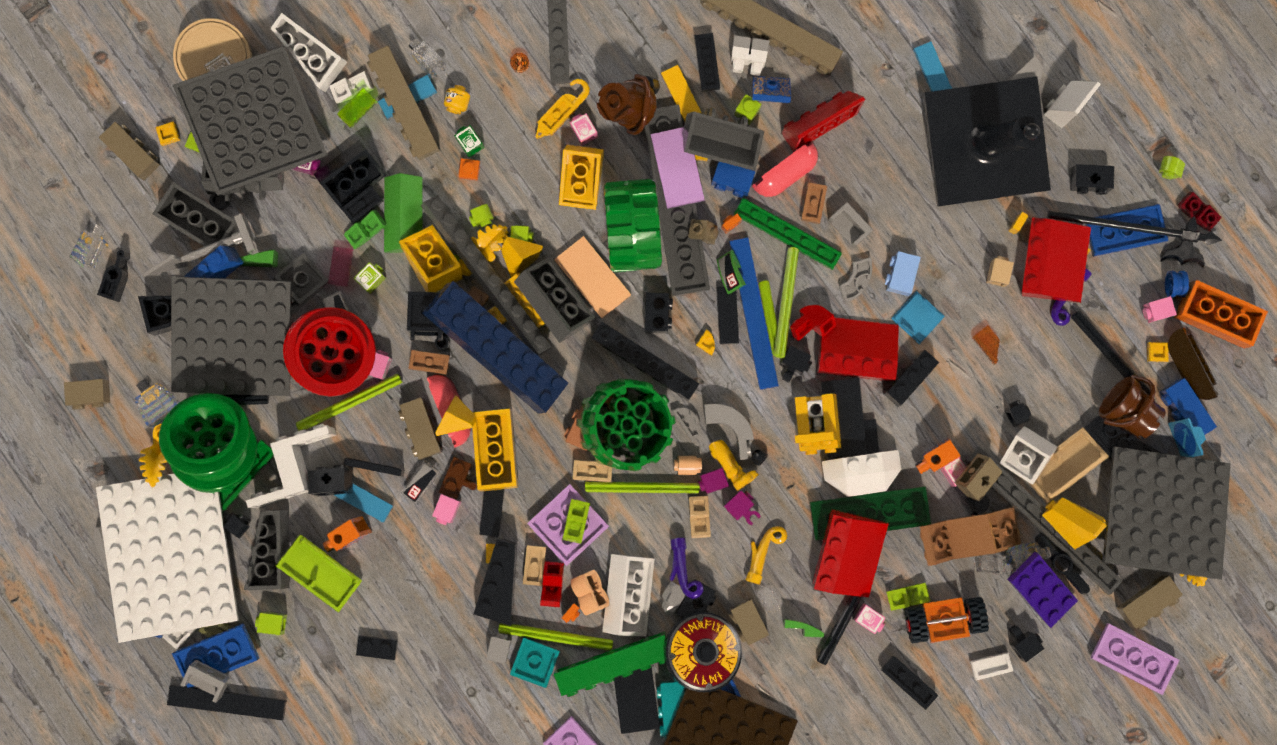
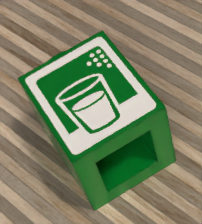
[454,125,484,158]

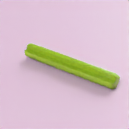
[759,280,778,355]

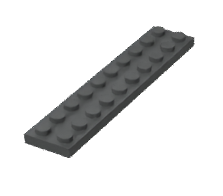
[644,105,710,297]

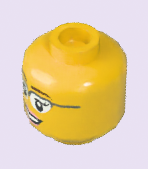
[443,85,470,115]

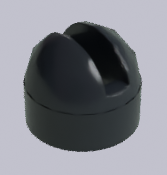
[751,449,768,466]

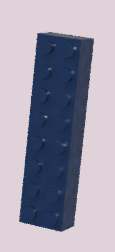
[422,281,568,414]

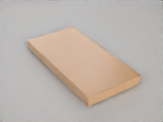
[554,236,631,319]

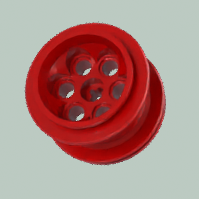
[283,307,376,396]

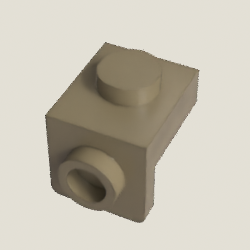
[688,219,718,245]

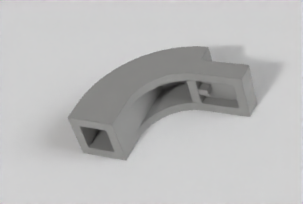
[704,404,754,461]

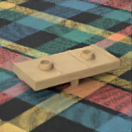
[1028,428,1109,504]

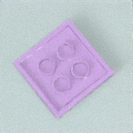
[527,484,609,566]

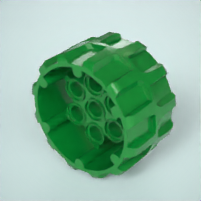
[604,179,662,272]
[576,379,676,471]

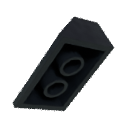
[314,140,386,209]

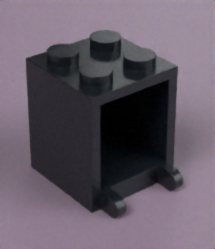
[407,291,449,341]

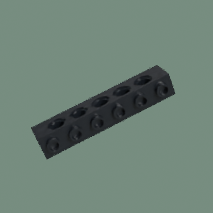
[592,322,699,401]

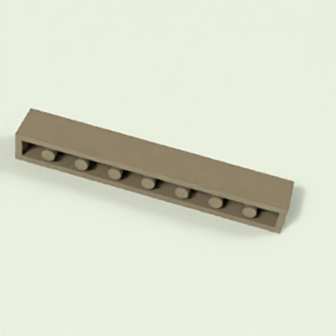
[700,0,843,76]

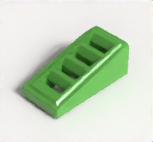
[240,250,278,268]

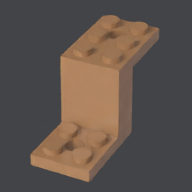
[920,507,1021,566]

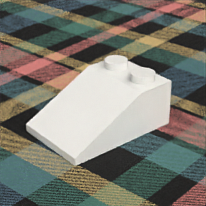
[1044,81,1101,128]

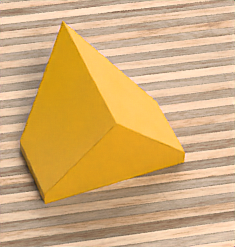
[501,236,543,277]
[435,395,477,436]

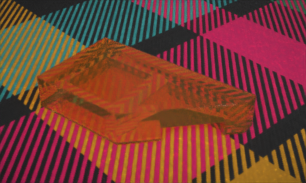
[972,325,1000,365]

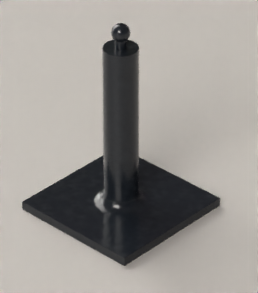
[923,76,1051,207]

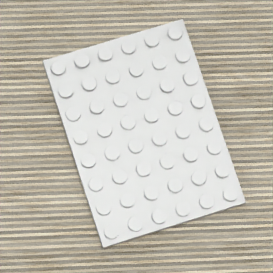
[96,474,239,643]

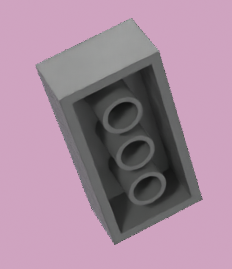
[152,182,239,247]
[514,257,595,343]

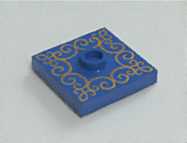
[752,76,791,103]

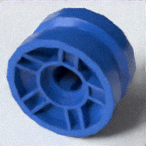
[1165,271,1189,297]

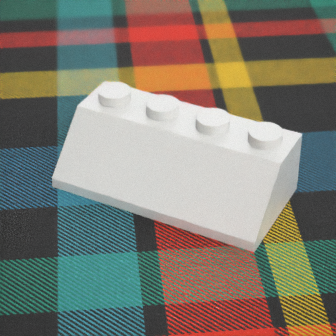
[602,554,655,636]

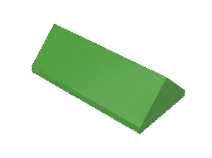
[384,173,423,253]

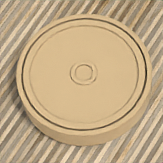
[173,18,253,81]

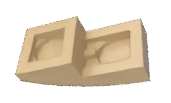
[689,496,711,538]

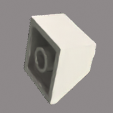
[999,426,1058,485]

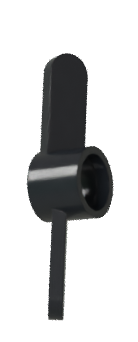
[1035,534,1090,595]

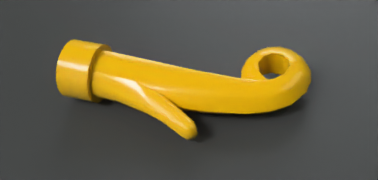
[745,526,787,585]

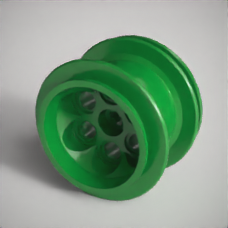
[159,393,257,493]

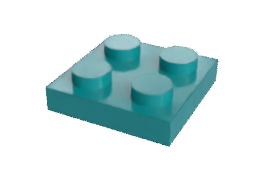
[510,637,560,688]

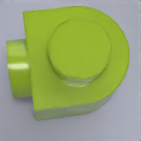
[1159,156,1185,179]
[469,204,494,228]
[510,226,534,243]

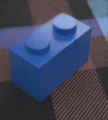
[711,162,755,198]

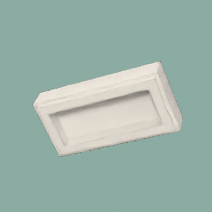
[969,651,1013,680]

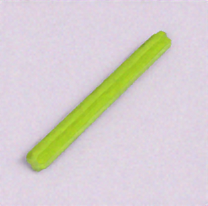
[774,247,799,358]
[296,374,402,431]
[585,482,700,493]
[498,623,613,651]

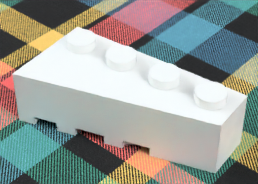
[271,13,347,92]

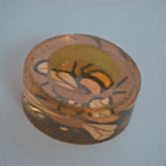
[510,53,529,73]

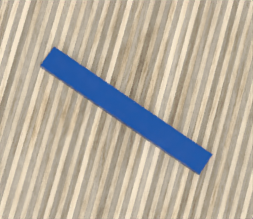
[729,238,779,390]

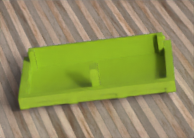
[275,534,362,613]

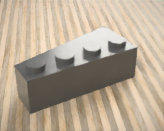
[244,510,289,590]

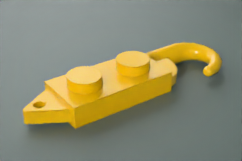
[536,79,590,139]

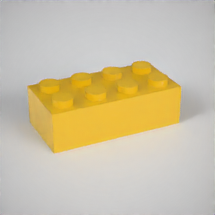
[472,409,519,492]

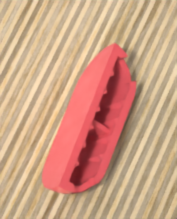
[752,141,818,197]
[427,374,471,448]

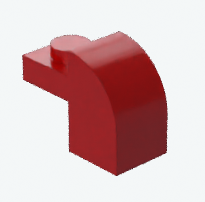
[790,305,837,341]
[540,561,564,607]

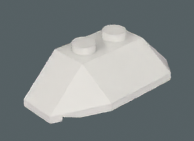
[822,450,901,497]

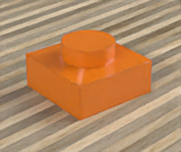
[458,158,480,181]
[721,214,742,234]
[562,602,580,623]

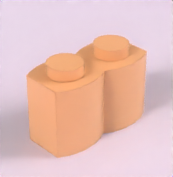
[571,570,609,615]

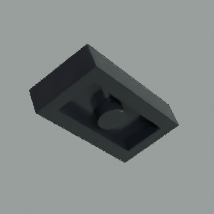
[341,186,384,224]
[356,635,398,660]

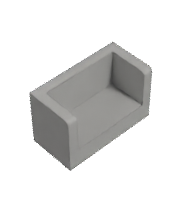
[828,202,873,248]
[180,660,231,703]

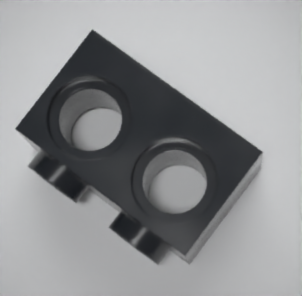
[645,292,673,334]

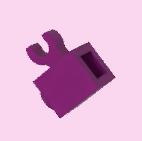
[723,490,761,525]

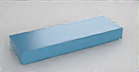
[913,42,952,91]
[378,75,437,119]
[334,483,393,523]

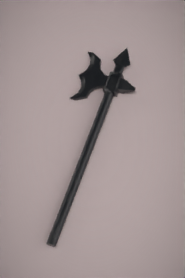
[1047,211,1222,268]

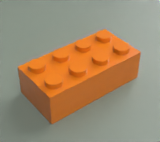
[1174,280,1268,349]

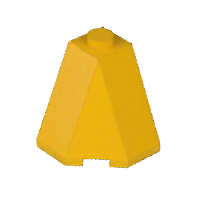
[1042,497,1107,549]

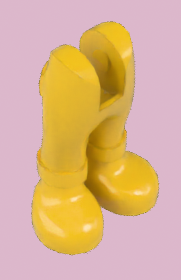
[709,439,759,491]

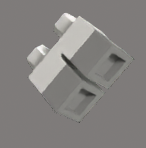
[731,35,770,76]

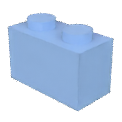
[885,251,921,296]

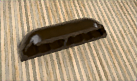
[1168,327,1219,400]

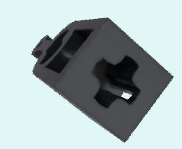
[97,250,130,302]

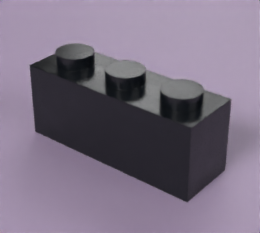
[883,350,939,407]

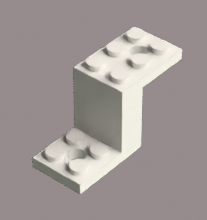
[246,424,336,508]

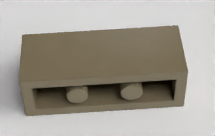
[99,122,160,181]
[398,397,443,460]
[1116,575,1183,629]

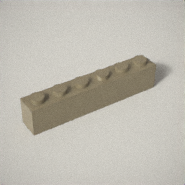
[367,45,440,160]

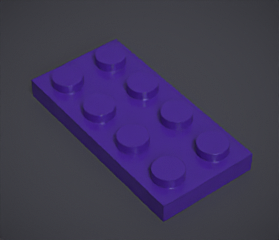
[1007,552,1078,628]

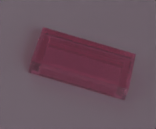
[328,246,354,287]

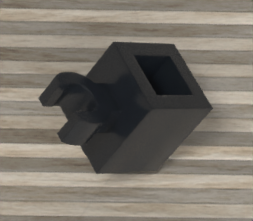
[781,346,812,383]
[1008,625,1045,662]

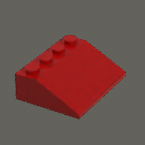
[782,91,865,153]
[1022,217,1091,303]
[816,317,899,382]
[812,509,888,597]

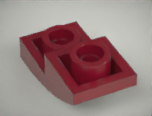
[1177,192,1222,232]

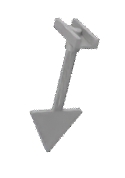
[143,214,259,277]

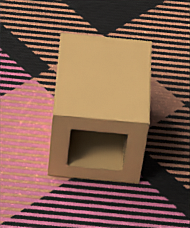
[986,256,1014,287]

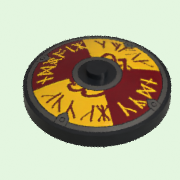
[664,612,742,692]

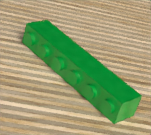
[554,631,667,697]

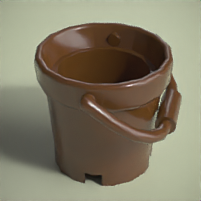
[597,74,657,135]
[1099,375,1166,439]

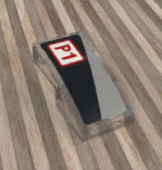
[401,460,441,505]

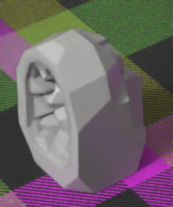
[662,581,685,616]

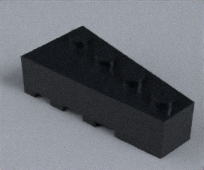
[138,295,171,336]
[473,538,518,626]

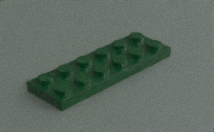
[810,486,931,541]

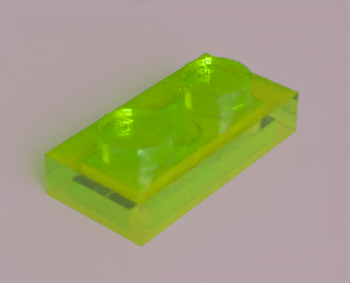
[337,88,378,128]

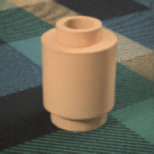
[673,456,702,475]

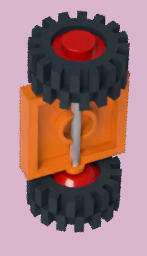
[905,597,989,644]

